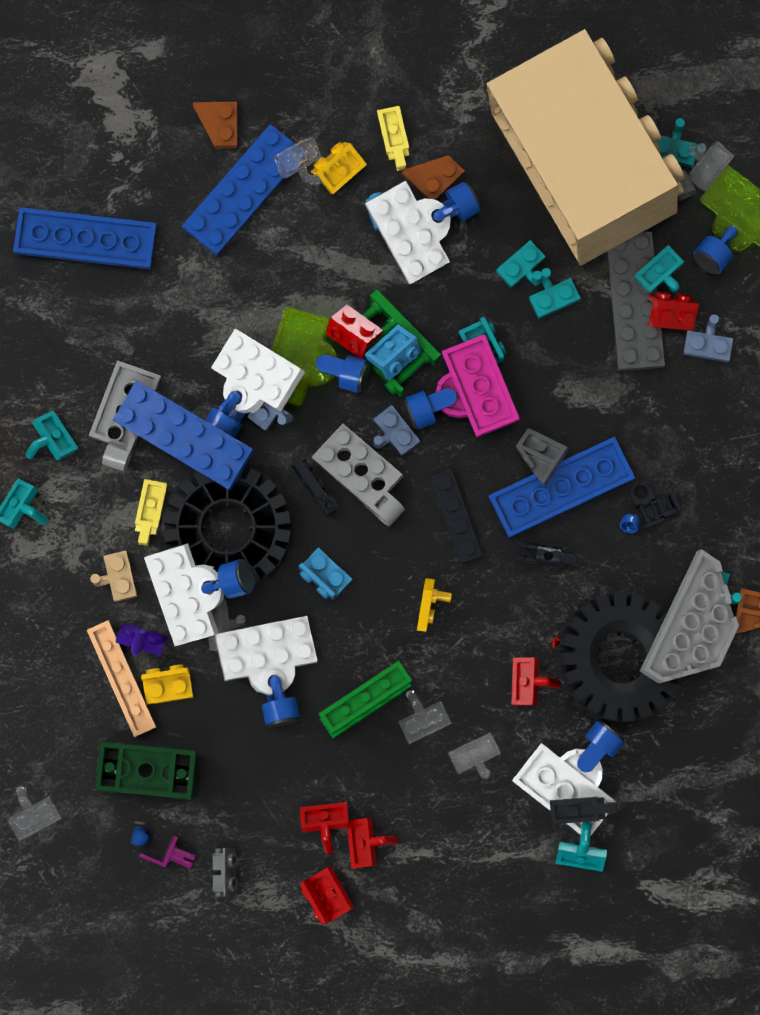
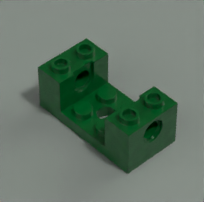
[95,742,198,801]

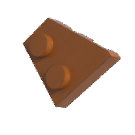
[193,102,238,149]

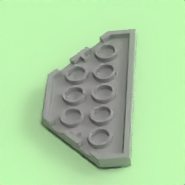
[640,549,739,683]

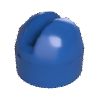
[620,513,640,534]
[131,825,150,846]

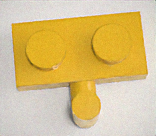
[417,578,452,632]

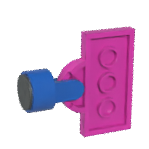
[404,334,520,438]

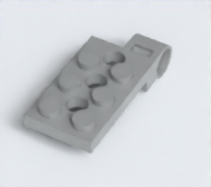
[89,360,161,472]
[312,424,405,527]

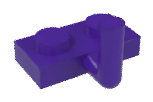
[116,623,168,656]

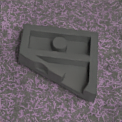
[516,428,568,487]

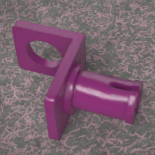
[139,836,195,869]

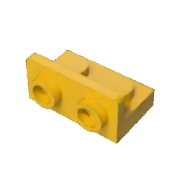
[311,142,367,194]
[141,665,194,705]

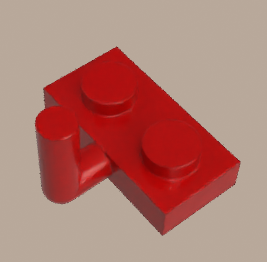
[511,657,561,706]
[300,802,350,854]
[347,818,398,869]

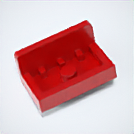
[648,292,699,330]
[326,305,383,358]
[300,866,354,925]

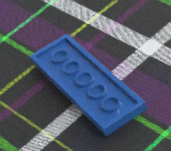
[182,124,305,257]
[13,207,157,270]
[113,380,255,491]
[488,437,635,538]

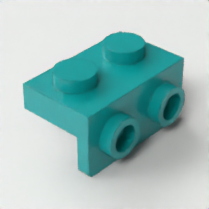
[458,317,506,365]

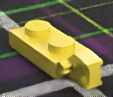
[377,106,409,171]
[135,479,168,546]

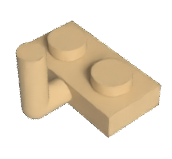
[90,551,137,602]

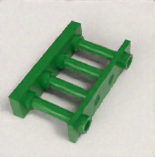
[362,289,441,397]
[319,661,412,738]

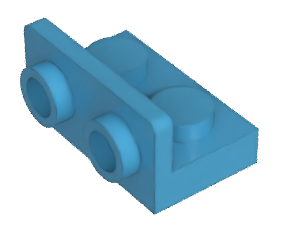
[365,325,421,381]
[299,548,352,600]

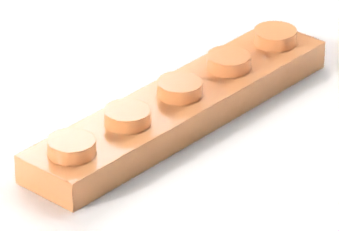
[87,621,156,738]

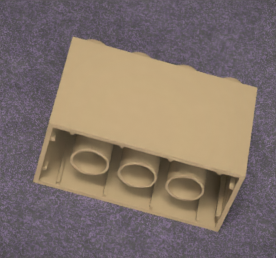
[486,29,684,266]

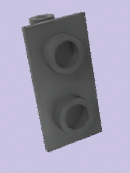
[212,848,238,897]

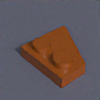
[401,155,465,200]
[735,589,760,634]

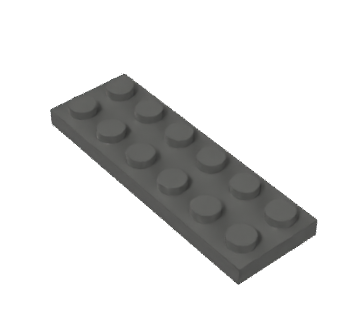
[607,232,665,371]

